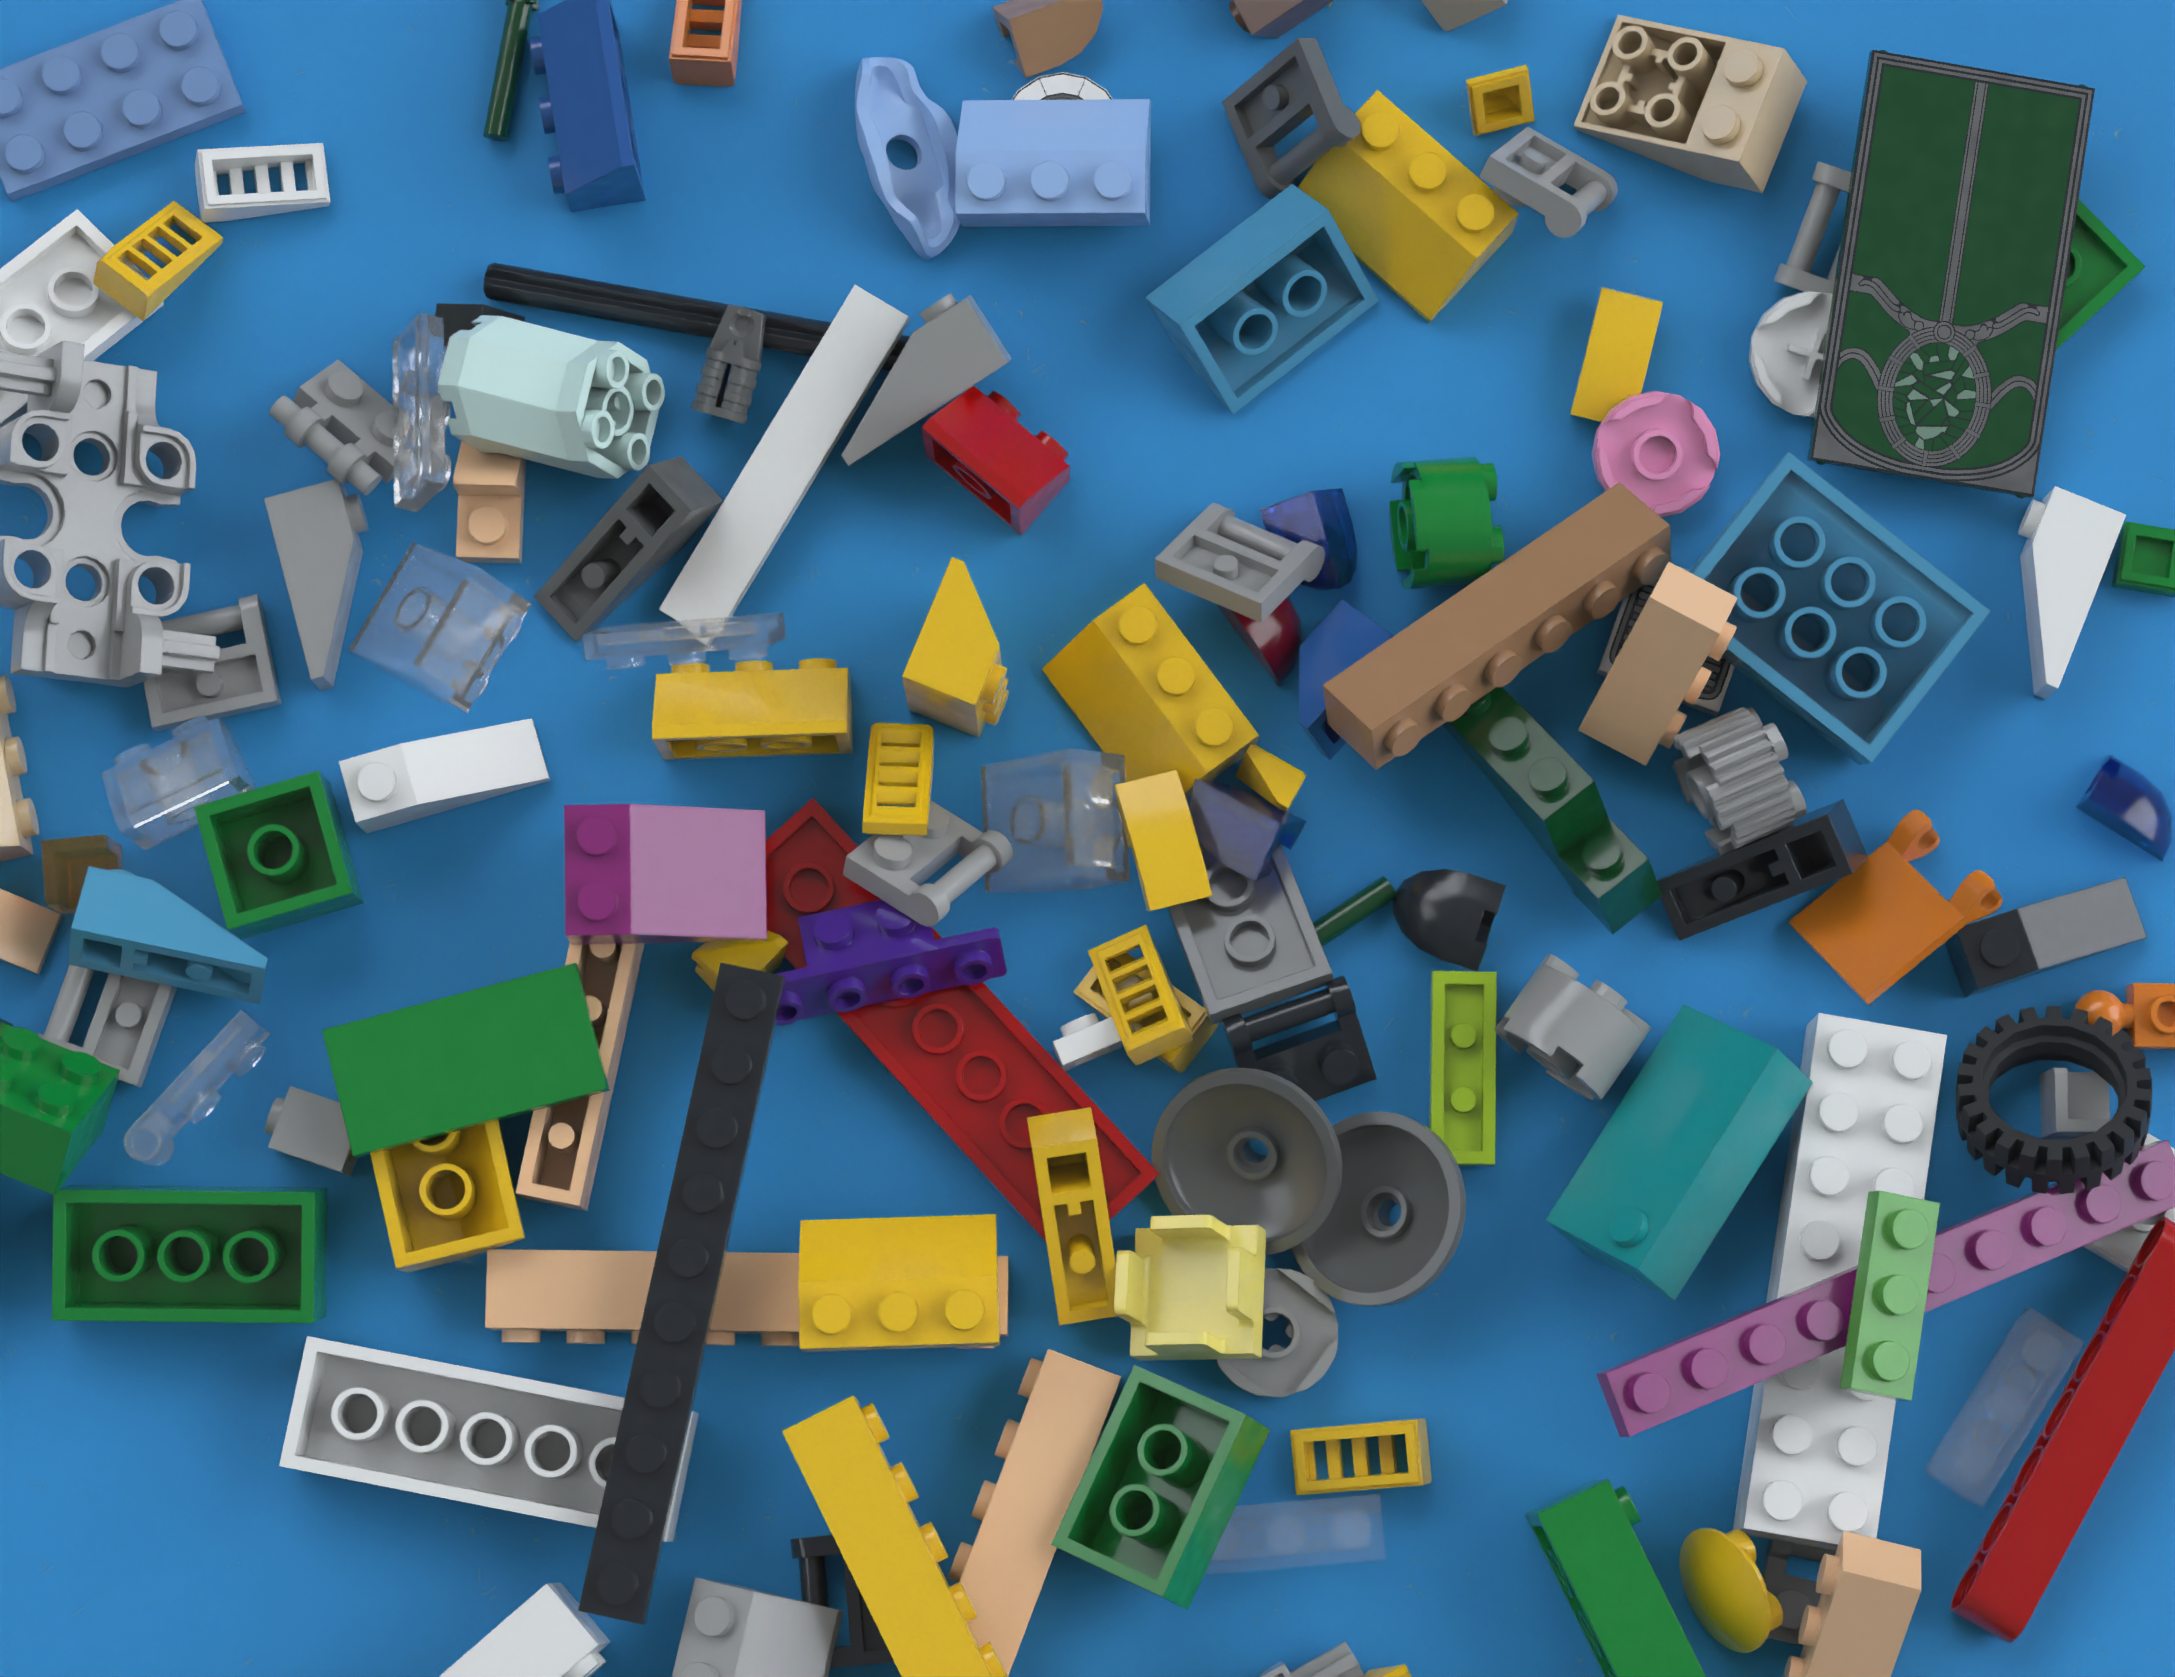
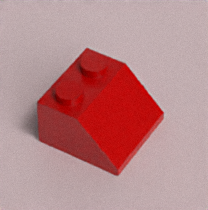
[922,385,1070,535]

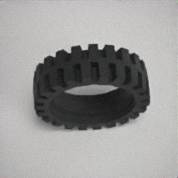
[1956,1006,2152,1194]

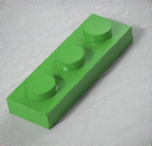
[1840,1190,1940,1401]

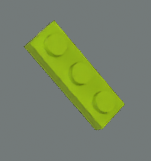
[1429,971,1497,1166]

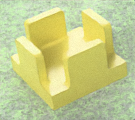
[1114,1215,1266,1361]

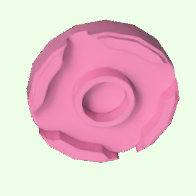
[1591,391,1720,517]

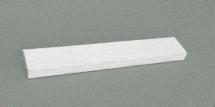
[659,285,911,643]

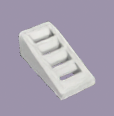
[195,143,330,223]

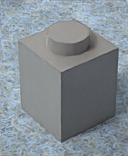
[265,1086,357,1177]

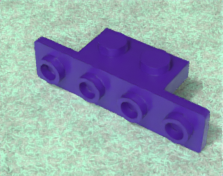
[776,899,1007,1026]

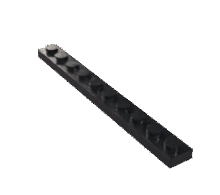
[578,963,786,1625]

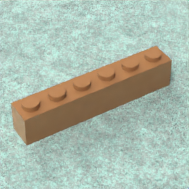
[1323,482,1671,770]

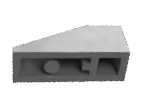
[534,456,724,642]

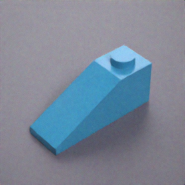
[68,866,268,1004]

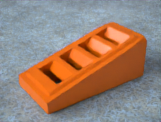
[669,0,742,87]

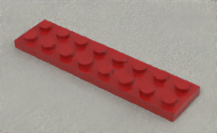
[766,798,1159,1242]

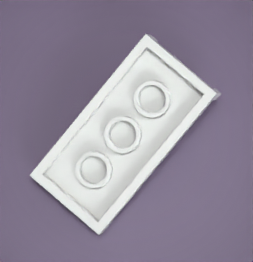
[0,209,164,427]

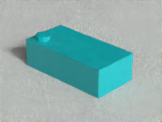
[1545,1004,1813,1301]

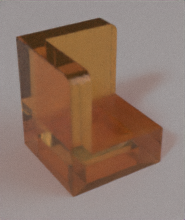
[41,835,123,914]

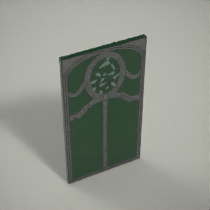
[1807,50,2095,499]

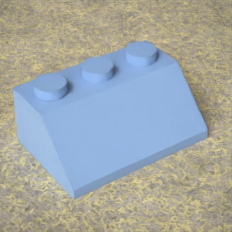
[955,99,1151,227]

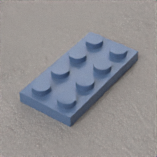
[0,0,246,202]

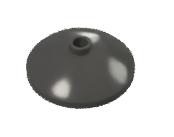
[1152,1068,1343,1255]
[1291,1112,1466,1307]

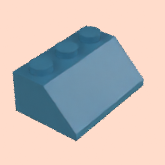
[1145,184,1379,415]

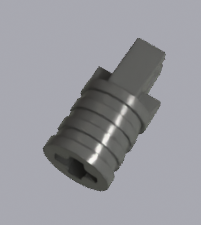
[691,305,766,424]

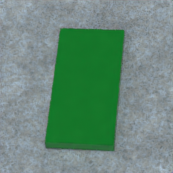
[322,963,610,1158]

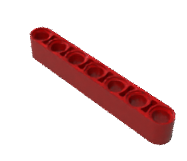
[1950,1216,2175,1644]

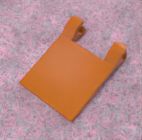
[1789,810,2003,1005]

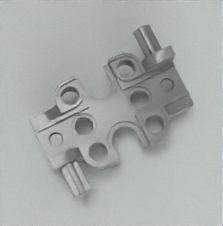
[0,341,220,688]

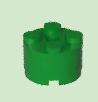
[1389,457,1504,589]

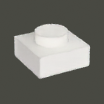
[1053,1013,1122,1071]

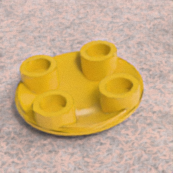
[1679,1528,1783,1653]

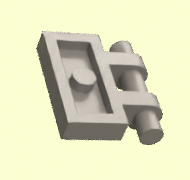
[269,360,432,495]

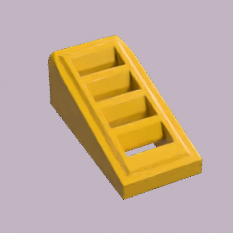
[93,201,223,321]
[862,723,934,836]
[1088,925,1195,1066]
[1290,1418,1432,1495]

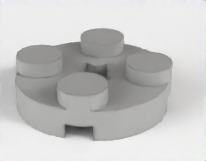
[1215,1268,1338,1398]

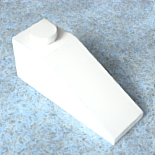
[2018,486,2126,699]
[339,718,550,834]

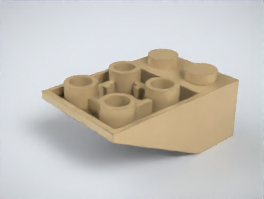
[1573,15,1807,193]

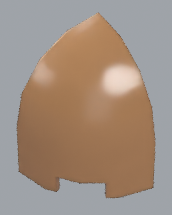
[992,0,1103,78]

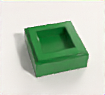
[2112,521,2175,597]

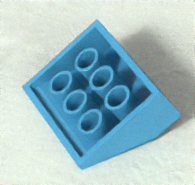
[1688,452,1991,765]

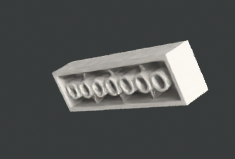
[1733,1013,1947,1550]

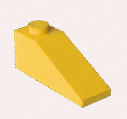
[1027,1107,1117,1325]

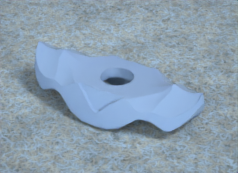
[855,57,960,260]

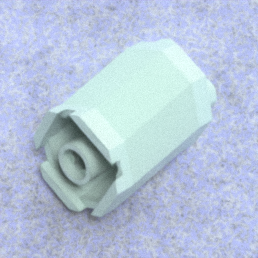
[438,315,665,479]

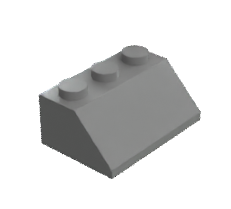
[672,1577,843,1677]

